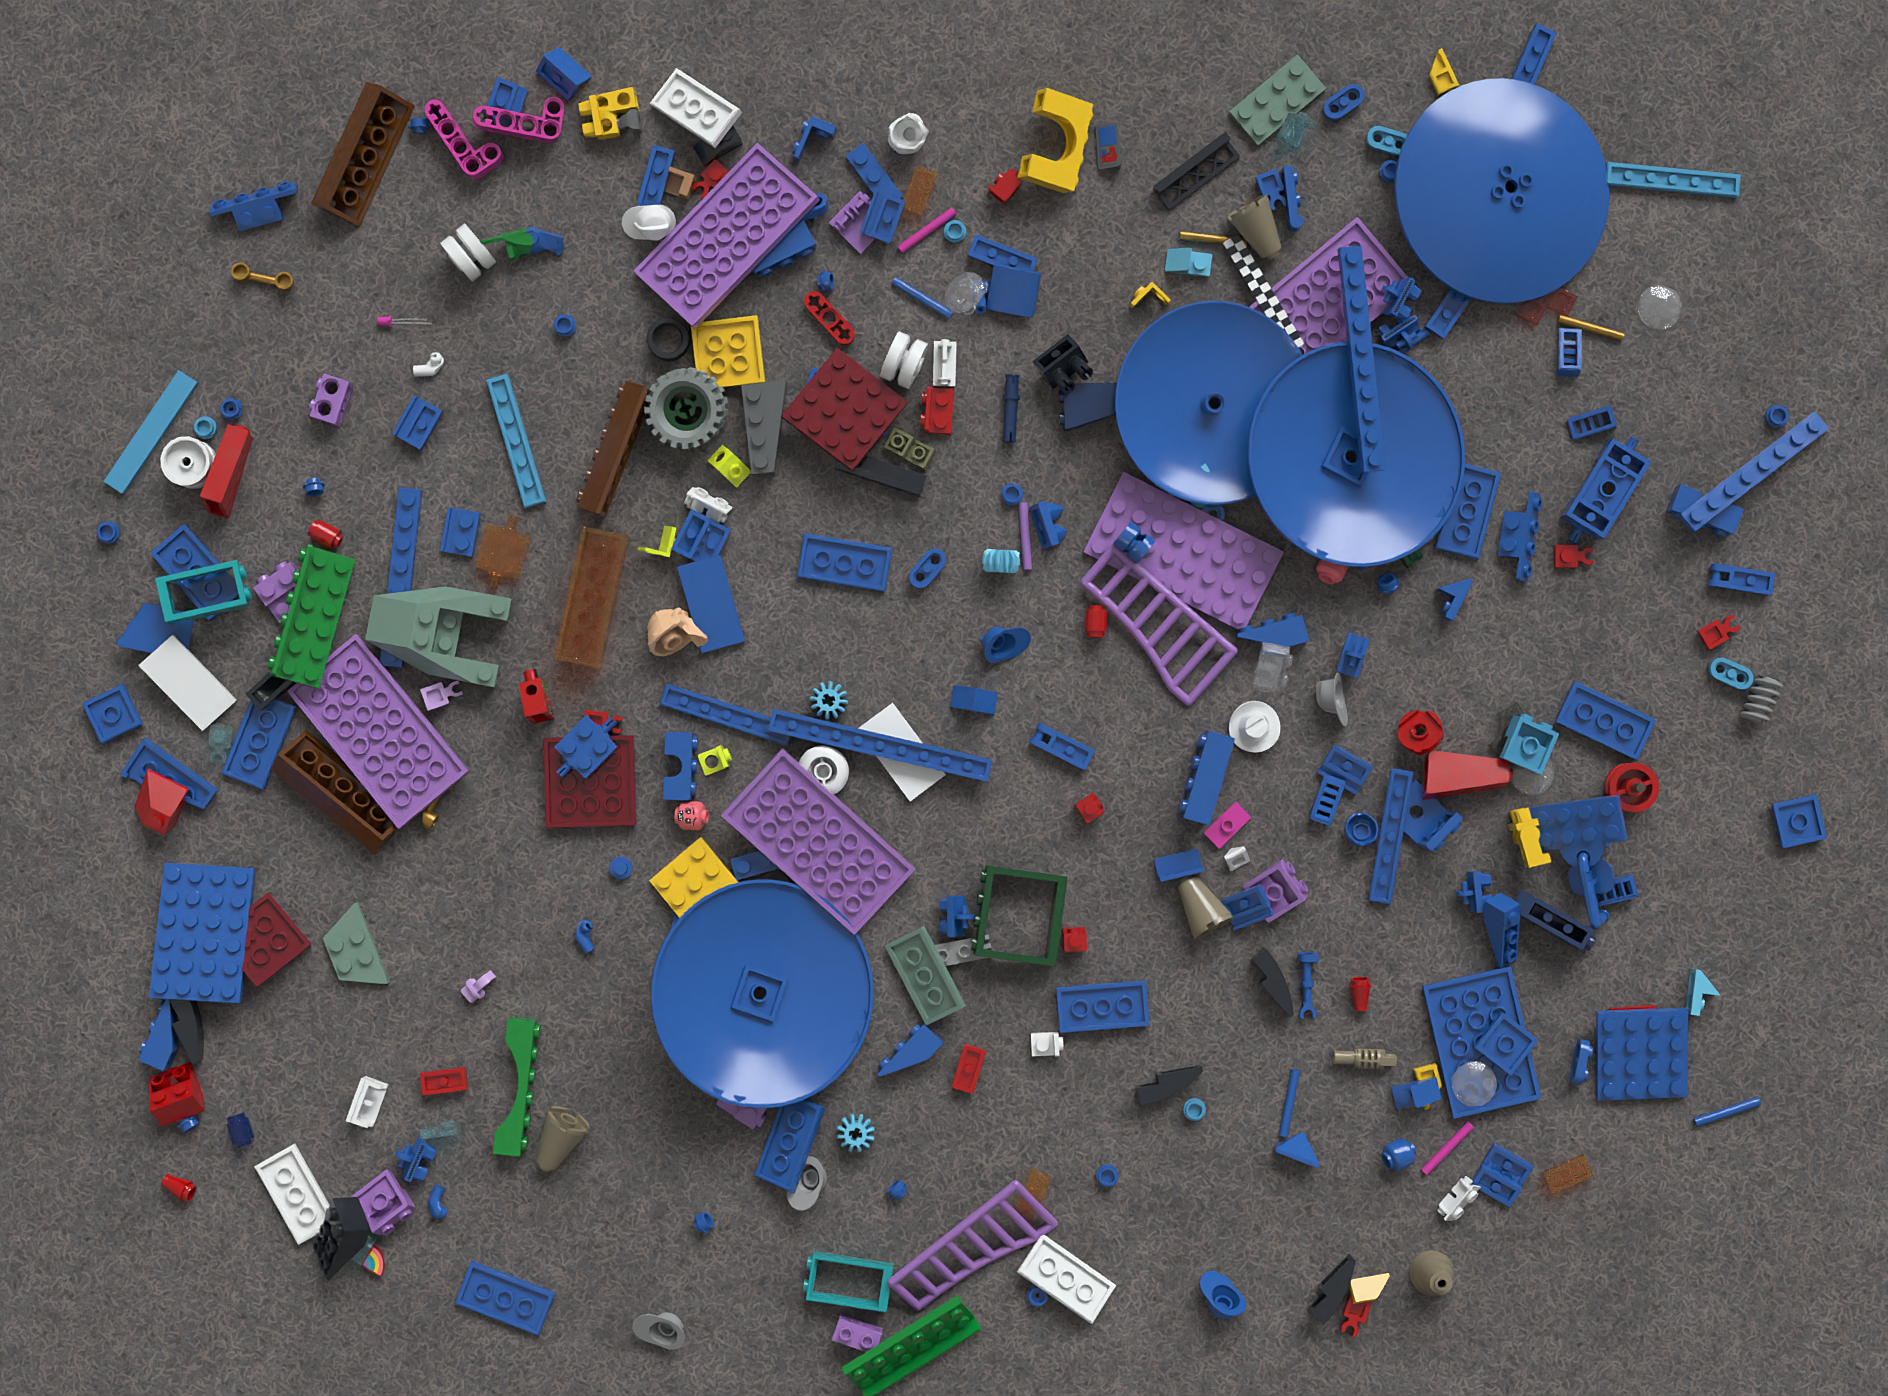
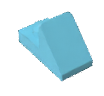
[1165,248,1212,277]
[1686,968,1720,1016]

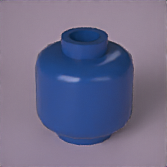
[1381,1138,1416,1172]

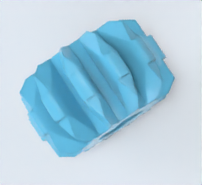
[982,549,1020,573]
[810,681,848,719]
[837,1113,875,1152]

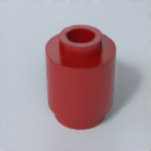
[307,520,343,550]
[1084,605,1107,638]

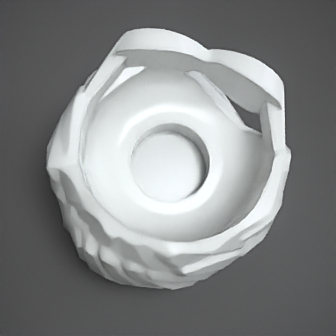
[888,113,929,154]

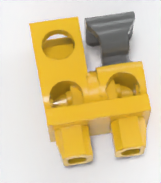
[578,87,643,140]
[1508,808,1551,868]

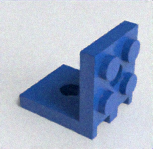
[1404,780,1463,851]

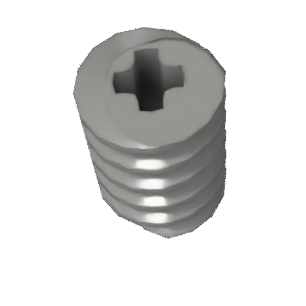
[1740,675,1784,725]

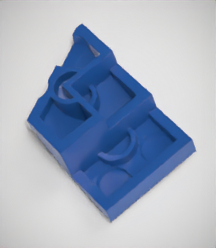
[116,603,193,653]

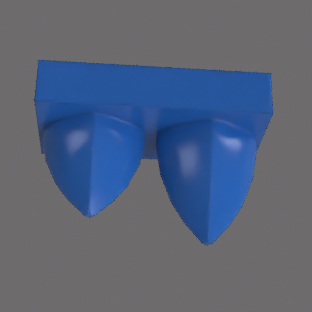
[1029,501,1067,550]

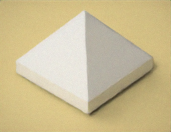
[1224,846,1250,871]

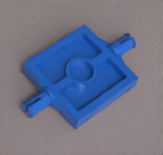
[555,715,619,779]

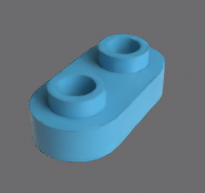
[1366,126,1407,157]
[1708,658,1753,689]

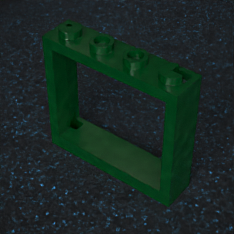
[971,865,1068,966]

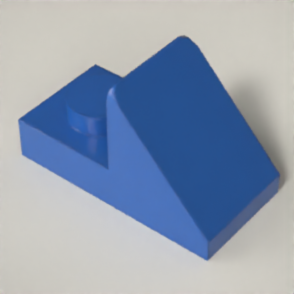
[1436,579,1473,622]
[1391,1077,1442,1109]

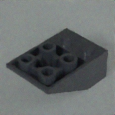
[313,1197,371,1280]

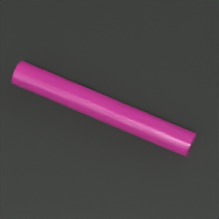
[897,207,957,254]
[1421,1121,1474,1175]

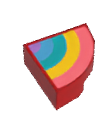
[362,1245,385,1277]

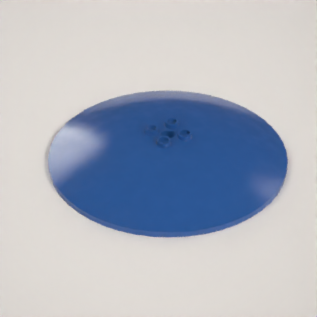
[1394,78,1609,304]
[1247,342,1465,567]
[651,880,874,1108]

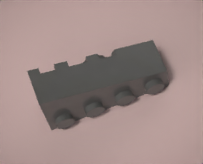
[741,380,788,477]

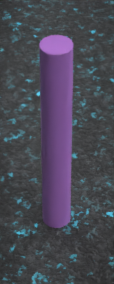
[1018,502,1032,570]

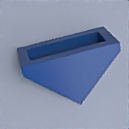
[1273,1133,1319,1168]

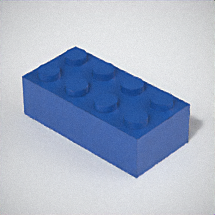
[1177,731,1235,825]

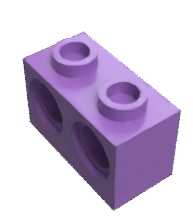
[309,374,354,427]
[832,1313,883,1352]

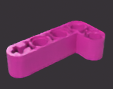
[472,97,564,143]
[425,100,504,179]

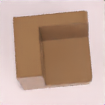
[665,167,696,200]

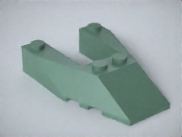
[365,586,512,687]

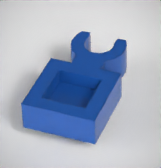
[1255,168,1286,212]

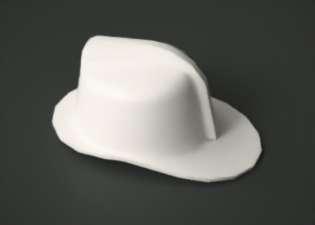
[622,205,676,241]

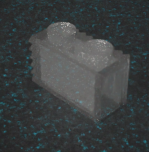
[1253,642,1293,695]

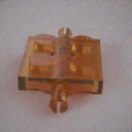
[475,514,531,590]

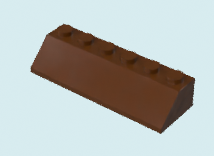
[311,82,415,227]
[576,381,651,518]
[271,730,398,854]

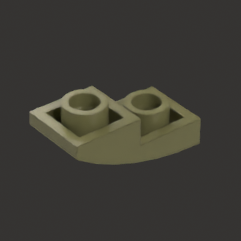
[884,427,936,470]

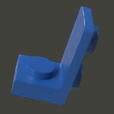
[792,116,837,163]

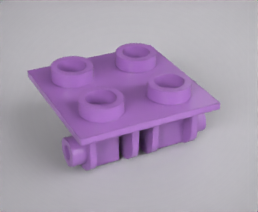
[829,191,875,254]

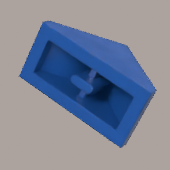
[950,685,998,714]

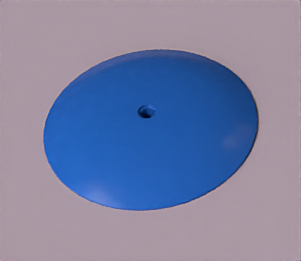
[1115,301,1302,505]

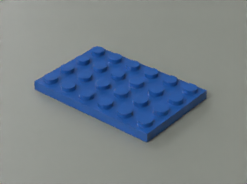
[149,863,256,1004]
[1422,966,1541,1118]

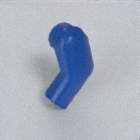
[575,920,594,954]
[428,1184,447,1219]

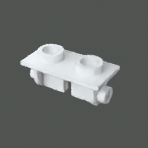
[933,339,956,387]
[684,487,733,523]
[1437,1176,1481,1221]

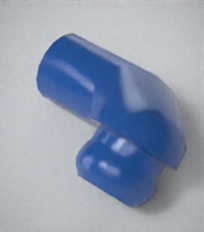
[975,281,990,314]

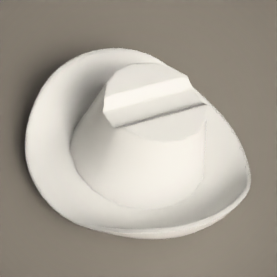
[1229,701,1280,752]
[799,746,849,794]

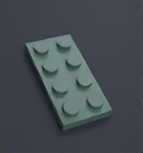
[1229,54,1326,147]
[885,926,966,1025]

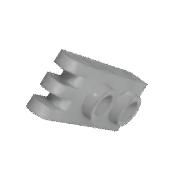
[935,934,991,966]

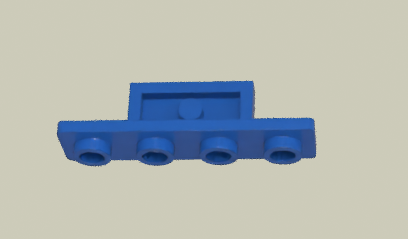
[209,181,298,231]
[1498,491,1542,583]

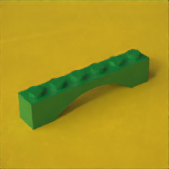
[493,1017,541,1157]

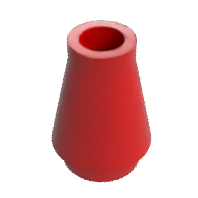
[1349,977,1371,1011]
[161,1174,197,1202]

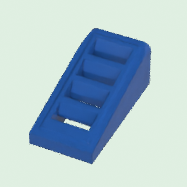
[1556,328,1582,377]
[1567,405,1617,440]
[1309,774,1346,826]
[1596,875,1639,906]

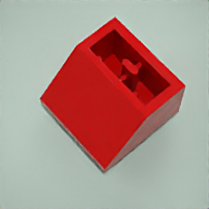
[149,1062,205,1127]

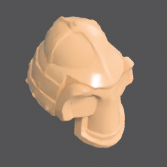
[647,608,708,656]

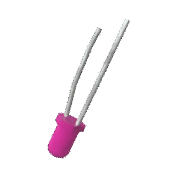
[377,316,432,327]

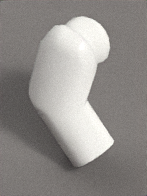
[413,352,444,377]

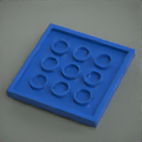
[1596,1008,1688,1101]

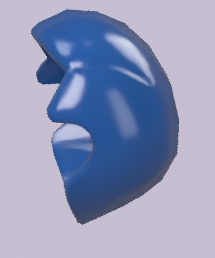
[1344,813,1379,847]

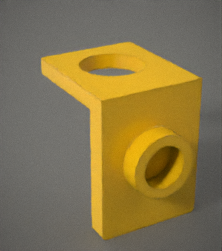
[1129,282,1171,310]

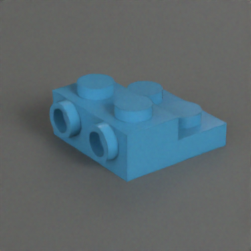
[1500,713,1559,775]

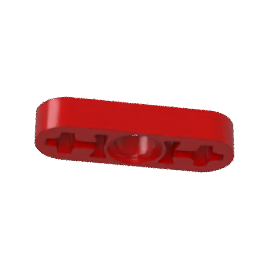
[804,291,855,345]

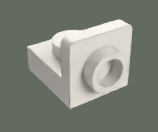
[1031,1032,1063,1056]

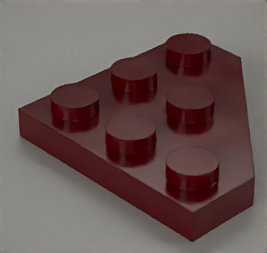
[242,892,312,988]

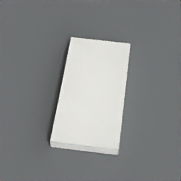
[650,68,742,148]
[138,635,236,731]
[858,703,946,801]
[254,1144,329,1245]
[1017,1235,1116,1324]

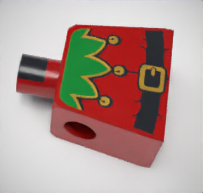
[519,669,555,724]

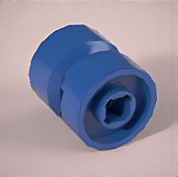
[1113,521,1155,563]

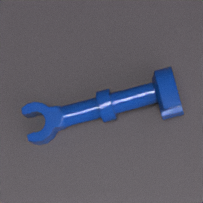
[1297,952,1319,1019]

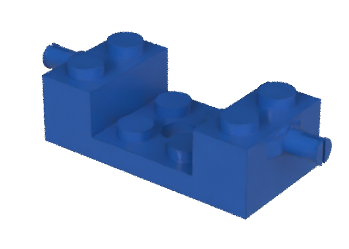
[1560,436,1651,544]

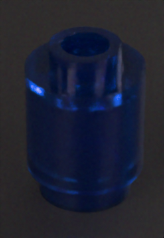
[226,1112,255,1148]

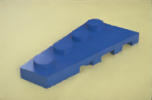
[120,738,219,809]

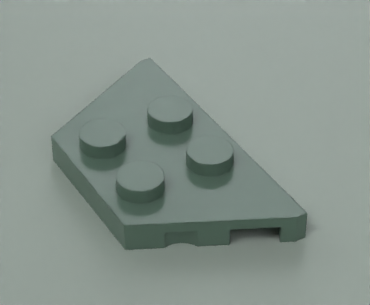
[323,902,390,984]

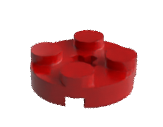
[1398,710,1444,756]

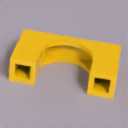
[1018,88,1093,193]

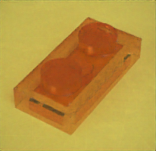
[904,165,938,216]
[1542,1154,1594,1194]

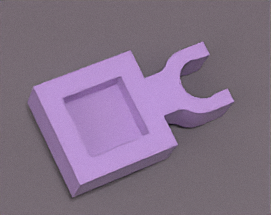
[420,681,463,711]

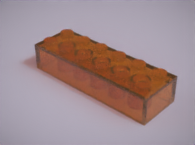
[554,526,629,669]

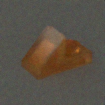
[1013,1167,1052,1218]

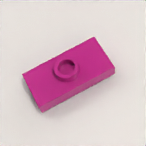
[1203,801,1251,849]

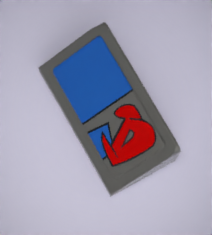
[1095,122,1121,171]

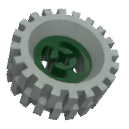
[644,368,728,449]

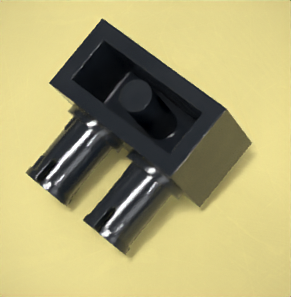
[1032,334,1093,394]

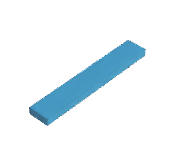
[1606,162,1741,198]
[104,370,199,494]
[486,374,547,509]

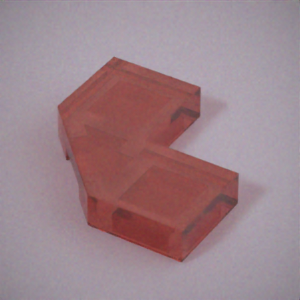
[1516,287,1578,326]

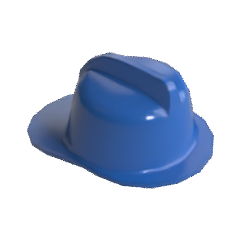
[980,626,1031,663]
[1200,1271,1246,1321]

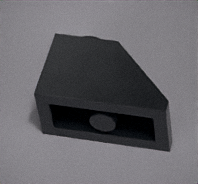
[693,125,743,167]

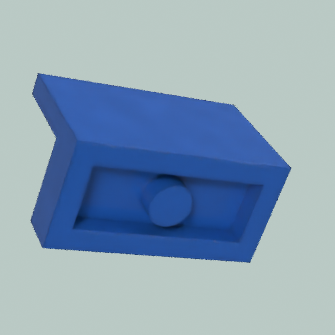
[536,47,592,101]
[1154,849,1205,882]

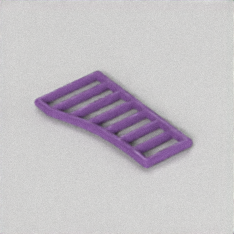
[1080,544,1238,706]
[887,1180,1058,1311]

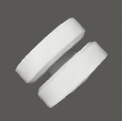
[440,223,496,282]
[880,331,928,389]
[161,437,216,489]

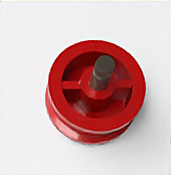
[1604,763,1659,812]

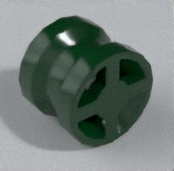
[1400,549,1423,568]

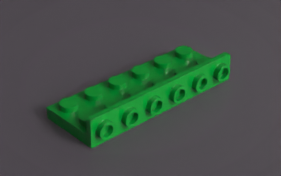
[267,544,355,689]
[841,1295,981,1396]

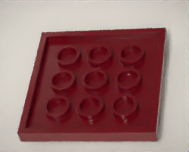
[781,348,908,472]
[543,735,637,828]

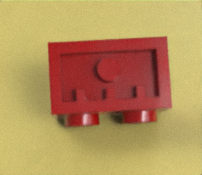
[920,386,954,434]

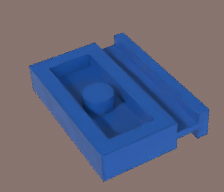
[483,77,528,127]
[860,190,906,244]
[392,395,444,450]
[440,507,481,557]
[1317,744,1373,795]
[1221,884,1275,930]

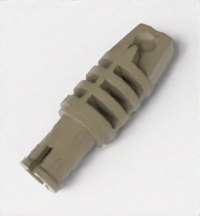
[1333,1048,1397,1069]

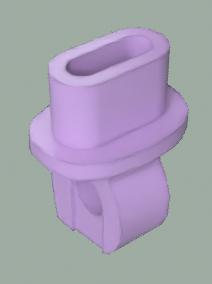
[461,970,496,1003]

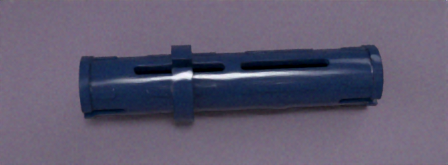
[1002,374,1020,443]

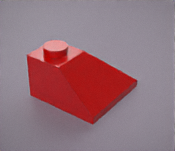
[134,769,189,835]

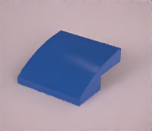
[986,264,1041,317]
[671,509,731,561]
[1471,1143,1533,1207]

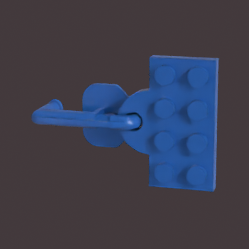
[1529,795,1628,929]

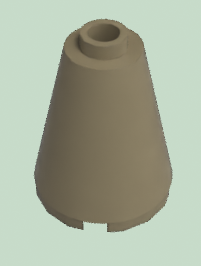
[1226,194,1281,260]
[1178,875,1233,940]
[536,1106,589,1172]
[1409,1250,1454,1296]

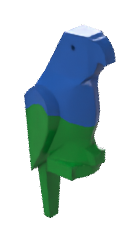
[480,226,564,261]

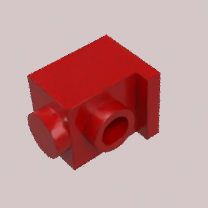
[988,168,1022,206]
[1074,792,1105,824]
[1063,927,1087,952]

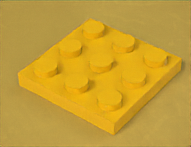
[691,315,765,388]
[649,837,738,917]

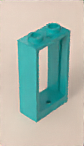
[155,560,252,625]
[803,1251,894,1312]

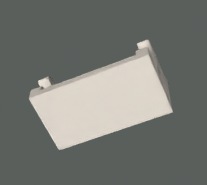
[346,1076,389,1128]

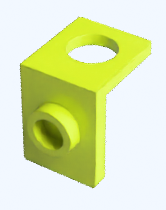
[708,445,751,487]
[637,526,676,557]
[698,745,732,776]

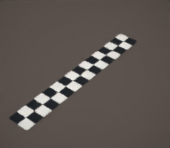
[1223,234,1304,347]

